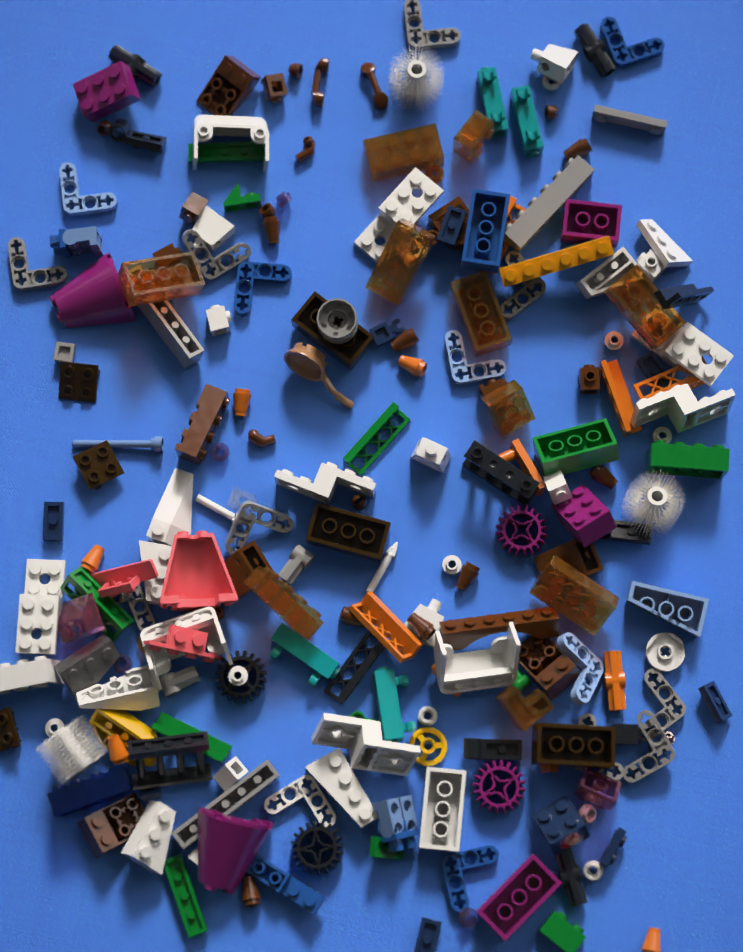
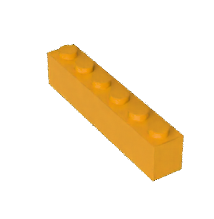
[499,236,614,287]

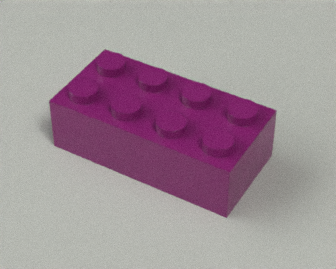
[476,854,562,941]

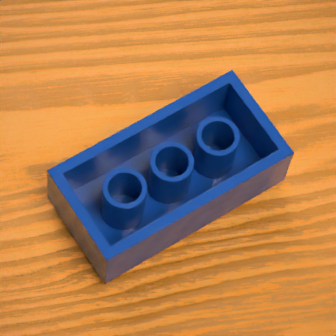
[461,189,510,273]

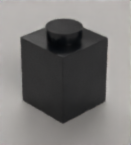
[612,724,638,746]

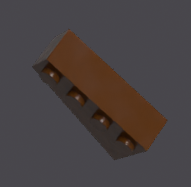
[175,384,230,465]

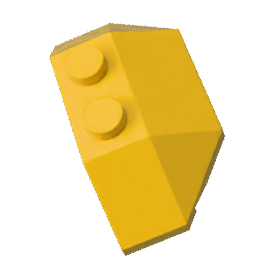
[89,709,157,766]

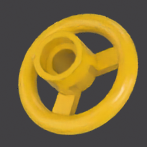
[408,727,448,766]

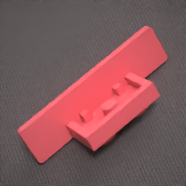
[89,559,159,598]
[143,625,222,663]

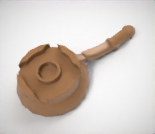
[284,342,354,409]

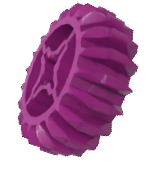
[495,505,547,557]
[472,760,526,814]

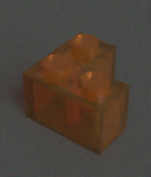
[453,110,495,163]
[495,685,555,731]

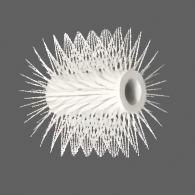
[388,46,445,111]
[621,470,683,537]
[36,715,108,785]

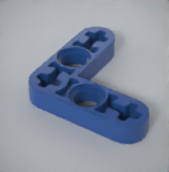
[600,16,665,68]
[234,262,292,316]
[442,845,499,912]

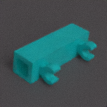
[477,66,509,139]
[510,85,544,157]
[269,623,341,687]
[372,667,416,743]

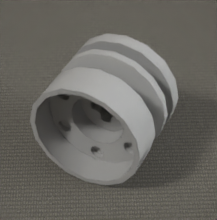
[317,298,358,344]

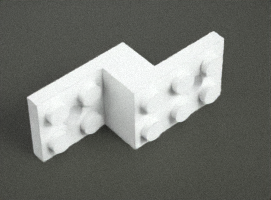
[354,167,444,267]
[630,306,734,387]
[630,383,736,433]
[274,462,376,505]
[15,559,67,655]
[311,713,421,776]

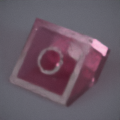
[58,593,105,644]
[574,768,621,811]

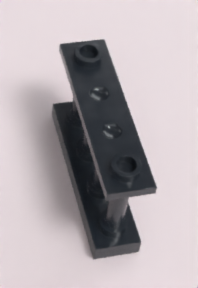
[462,440,540,506]
[127,731,212,790]

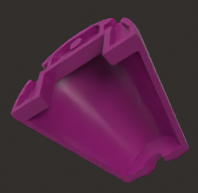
[50,252,136,328]
[198,807,273,894]

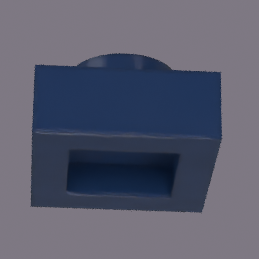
[140,787,161,802]

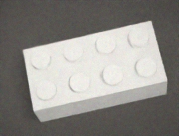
[419,767,466,852]

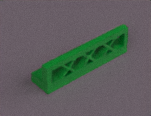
[343,402,411,477]
[60,567,135,642]
[151,712,232,764]

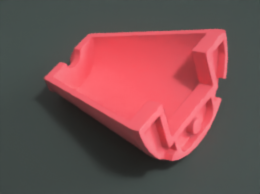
[160,531,238,611]

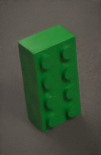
[532,418,619,477]
[646,440,730,479]

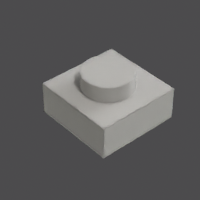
[53,341,76,362]

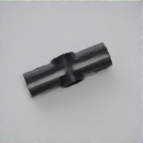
[574,23,616,78]
[108,45,162,88]
[555,848,588,907]

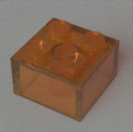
[481,380,536,437]

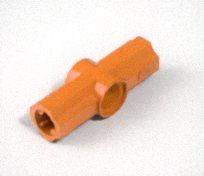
[603,651,626,711]

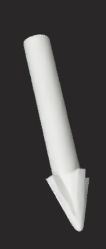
[195,494,246,525]
[366,542,398,592]

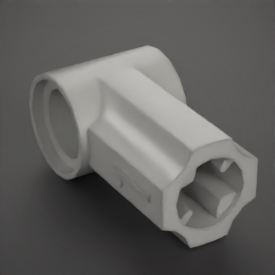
[278,544,314,585]
[159,665,201,697]

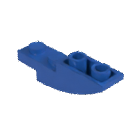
[246,855,326,915]

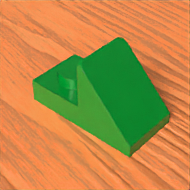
[223,183,262,213]
[369,836,404,860]

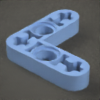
[59,162,118,216]
[445,330,506,385]
[557,632,604,705]

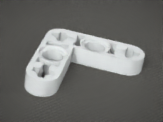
[264,775,336,827]

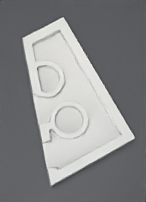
[636,219,693,267]

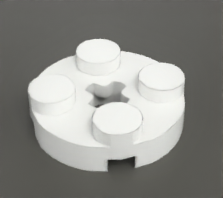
[645,632,685,672]

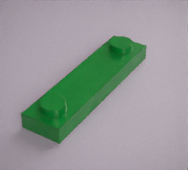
[188,141,263,164]
[164,854,208,938]

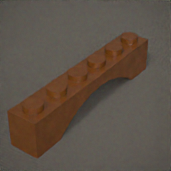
[439,606,559,651]

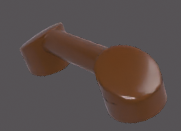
[311,58,329,107]
[361,62,388,110]

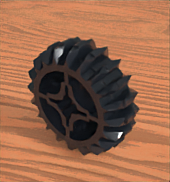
[214,650,267,703]
[290,821,344,875]

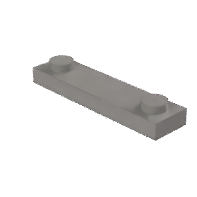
[592,105,668,135]

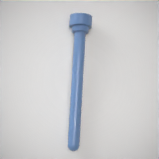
[72,436,164,452]

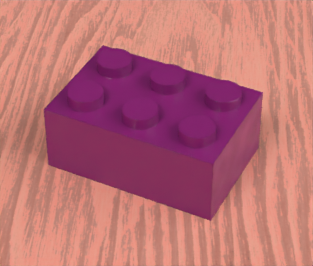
[73,61,141,123]
[560,199,622,248]
[551,484,617,548]

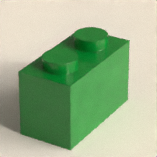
[538,910,586,952]

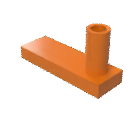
[498,439,546,496]

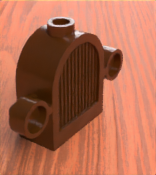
[424,196,469,250]

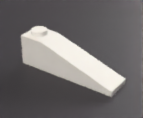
[76,665,160,710]

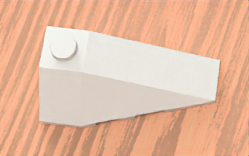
[146,468,194,546]

